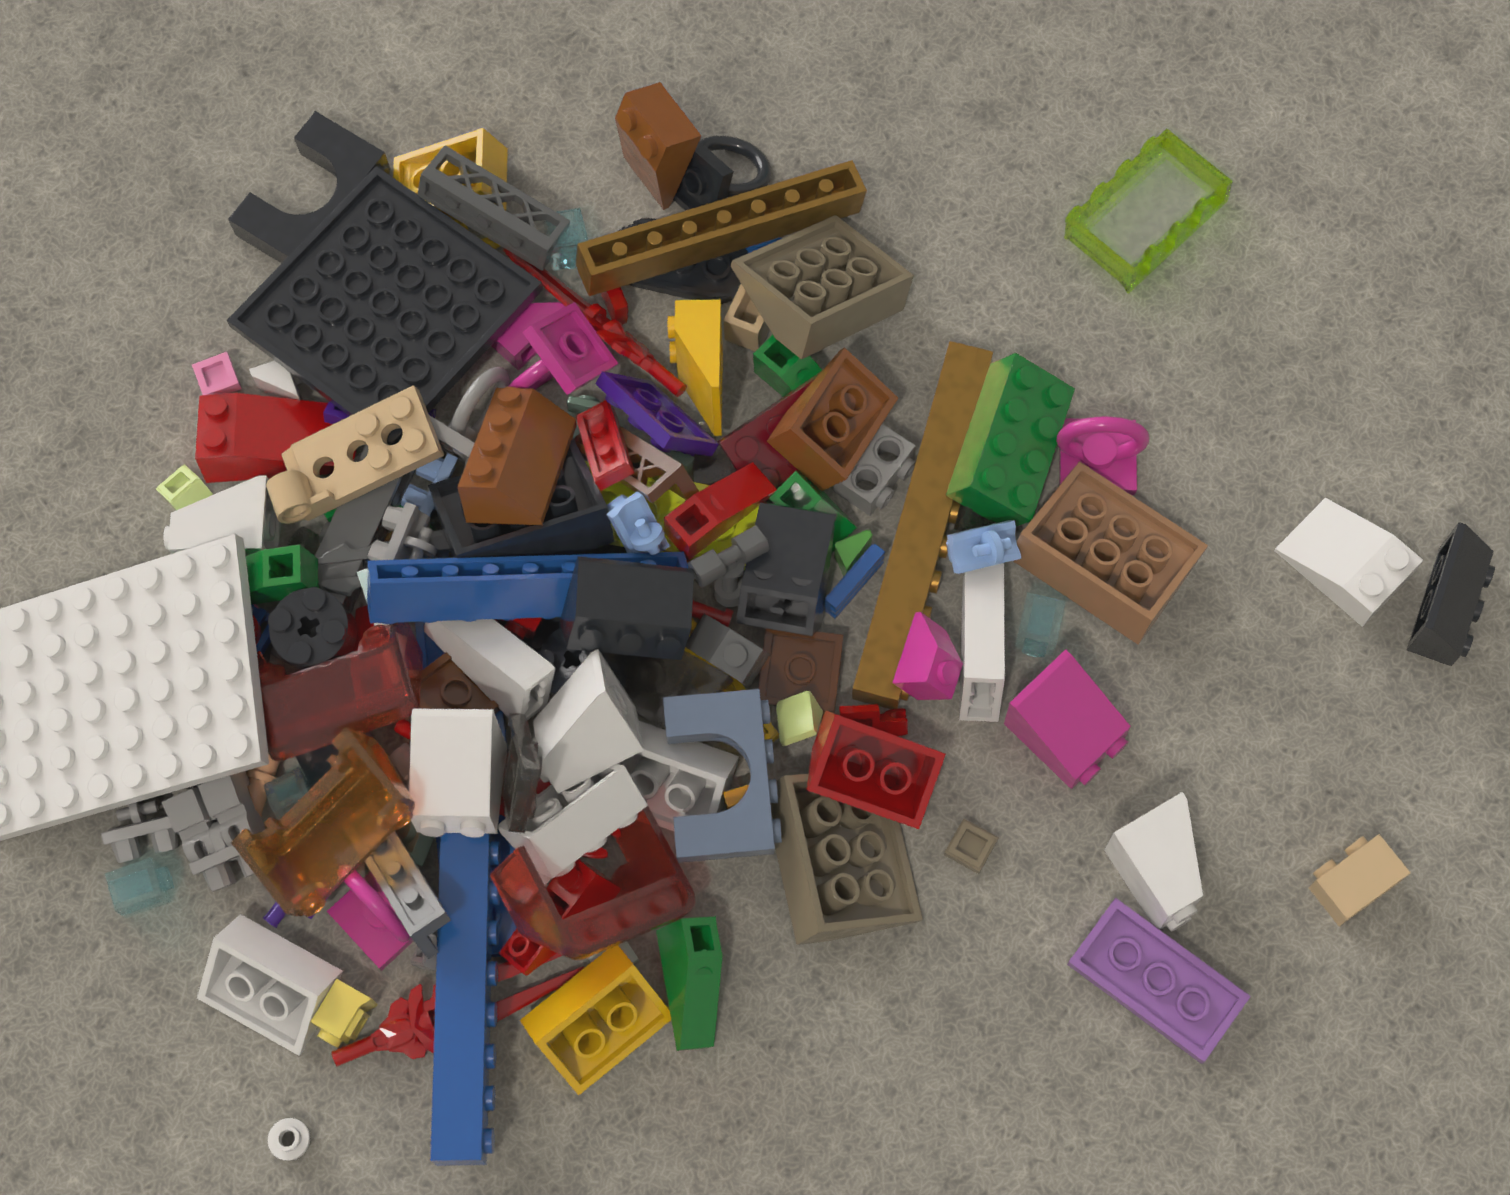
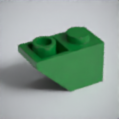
[769,471,858,554]

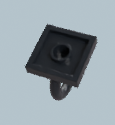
[673,135,772,211]

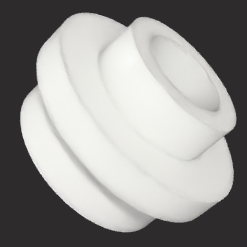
[268,1118,310,1161]

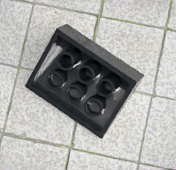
[428,440,615,558]

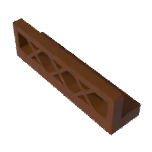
[572,426,699,503]

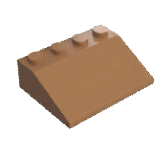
[1013,461,1208,645]

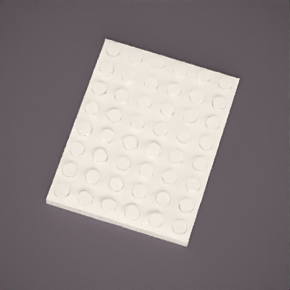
[0,534,269,841]

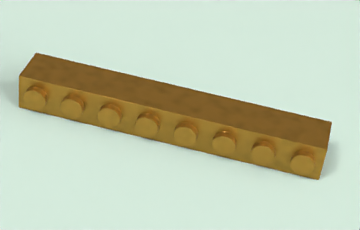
[575,160,867,296]

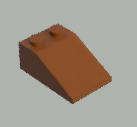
[615,82,702,210]
[767,347,898,491]

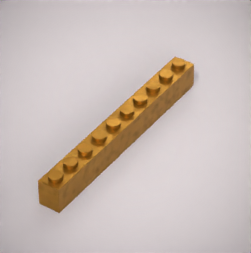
[852,341,993,709]

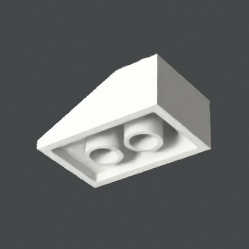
[1274,498,1423,627]

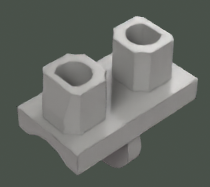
[367,502,438,560]
[101,800,179,863]

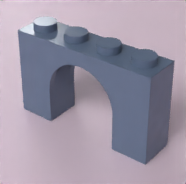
[663,689,782,863]

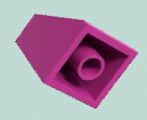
[1004,649,1131,789]

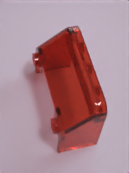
[257,622,423,761]
[490,804,695,960]

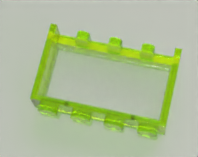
[1064,128,1233,294]

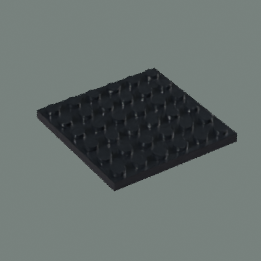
[227,166,543,445]

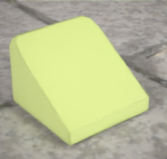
[156,464,213,510]
[776,691,823,746]

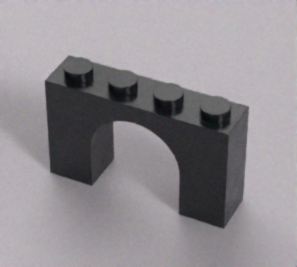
[228,111,390,263]

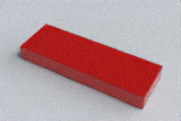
[576,400,635,491]

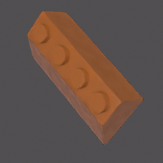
[458,387,577,525]

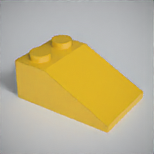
[393,128,508,221]
[667,300,723,436]

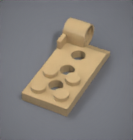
[266,385,444,524]

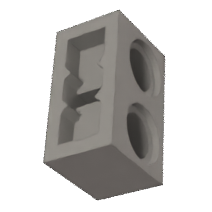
[833,424,916,516]

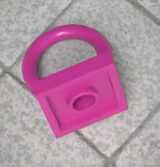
[508,302,619,395]
[1056,416,1150,495]
[327,866,413,971]

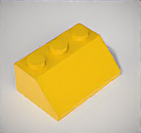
[520,943,671,1095]

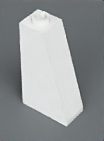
[959,563,1005,722]
[424,619,555,727]

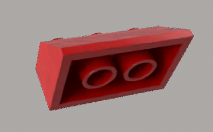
[806,710,946,829]

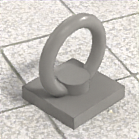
[429,367,510,465]

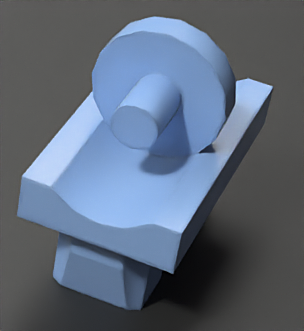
[401,453,458,519]
[607,491,670,555]
[946,520,1021,574]

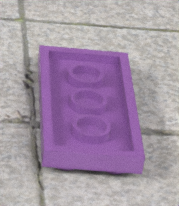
[1067,898,1251,1064]

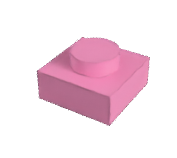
[192,352,242,395]

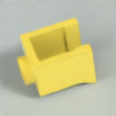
[311,979,378,1048]

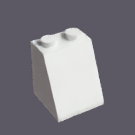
[164,475,281,556]
[531,649,644,794]
[409,709,507,837]
[1104,792,1203,932]

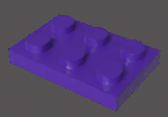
[595,371,719,456]

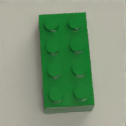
[946,353,1075,526]

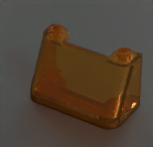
[231,727,415,917]

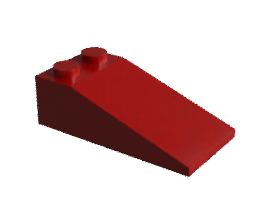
[195,393,357,483]

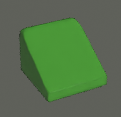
[834,530,872,576]

